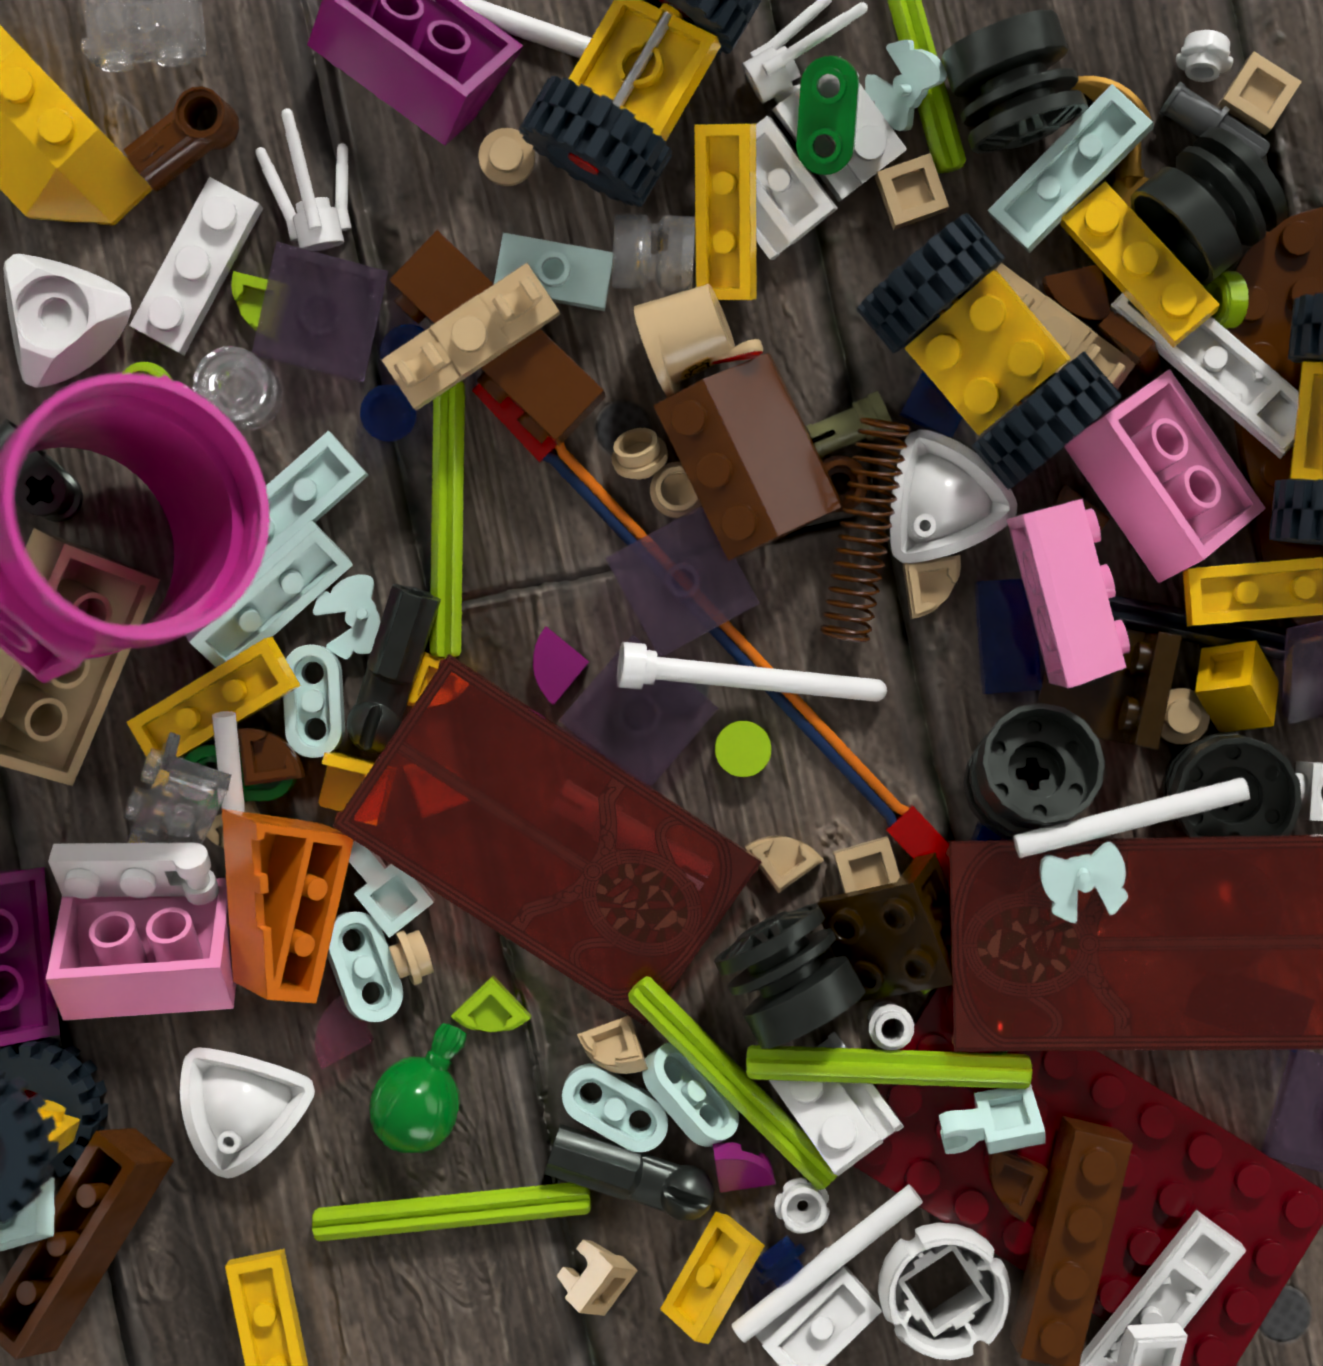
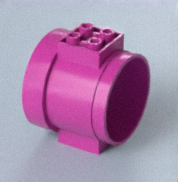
[0,373,270,684]

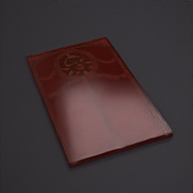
[332,654,762,1026]
[946,835,1323,1051]

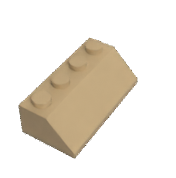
[0,528,160,786]

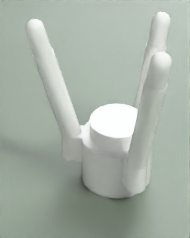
[742,0,868,105]
[255,108,351,252]

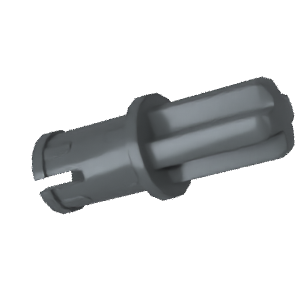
[1159,81,1270,159]

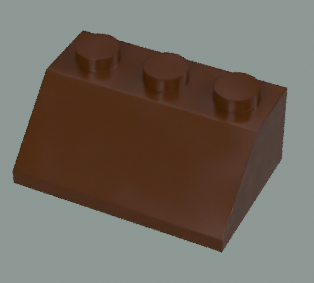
[653,353,844,561]

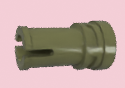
[806,391,895,459]

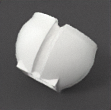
[878,1223,1011,1360]

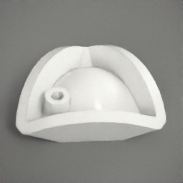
[3,254,132,388]
[890,430,1018,564]
[180,1047,315,1179]

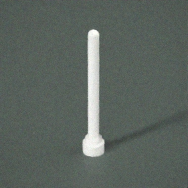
[617,642,887,702]

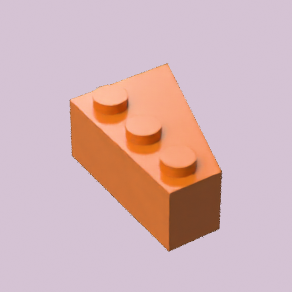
[222,809,354,1003]

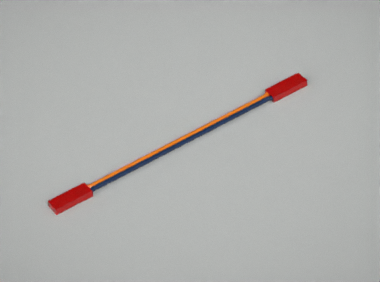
[472,384,980,887]

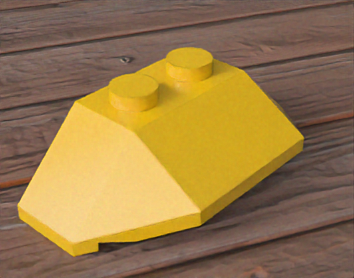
[0,25,153,226]

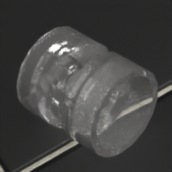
[612,213,695,291]
[193,346,283,431]

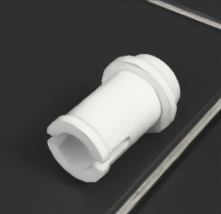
[868,1001,914,1050]

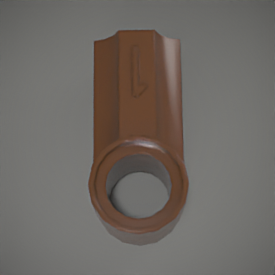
[123,86,239,192]

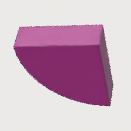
[533,626,590,705]
[713,1142,775,1193]

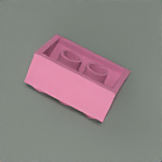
[1064,369,1266,584]
[1007,499,1130,688]
[46,878,237,1021]

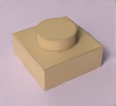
[1218,51,1302,135]
[875,153,949,230]
[833,836,900,893]

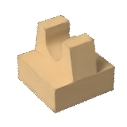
[557,1240,638,1316]

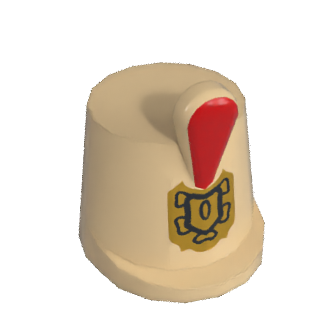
[634,284,763,397]

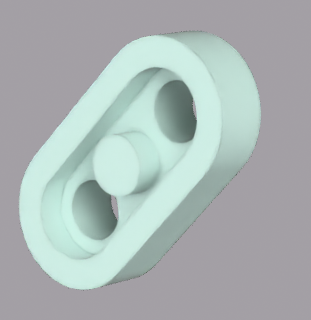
[283,645,345,758]
[327,912,403,1022]
[642,1042,739,1147]
[562,1063,668,1152]

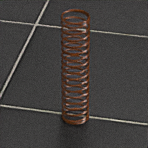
[820,418,911,642]

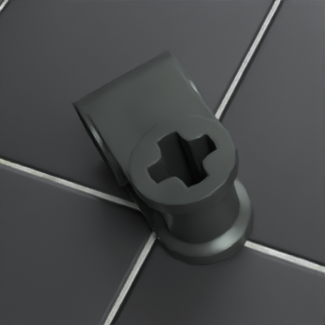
[0,419,84,522]

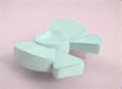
[865,40,947,131]
[313,575,381,660]
[1039,841,1128,923]

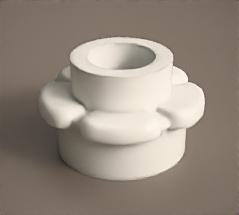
[1176,30,1234,82]
[774,1177,830,1234]

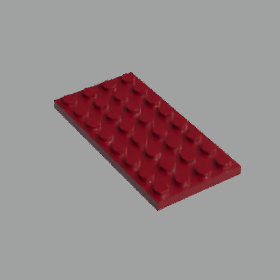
[852,970,1323,1366]

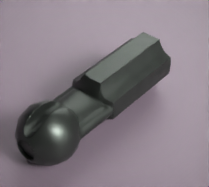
[347,583,441,753]
[544,1124,714,1221]

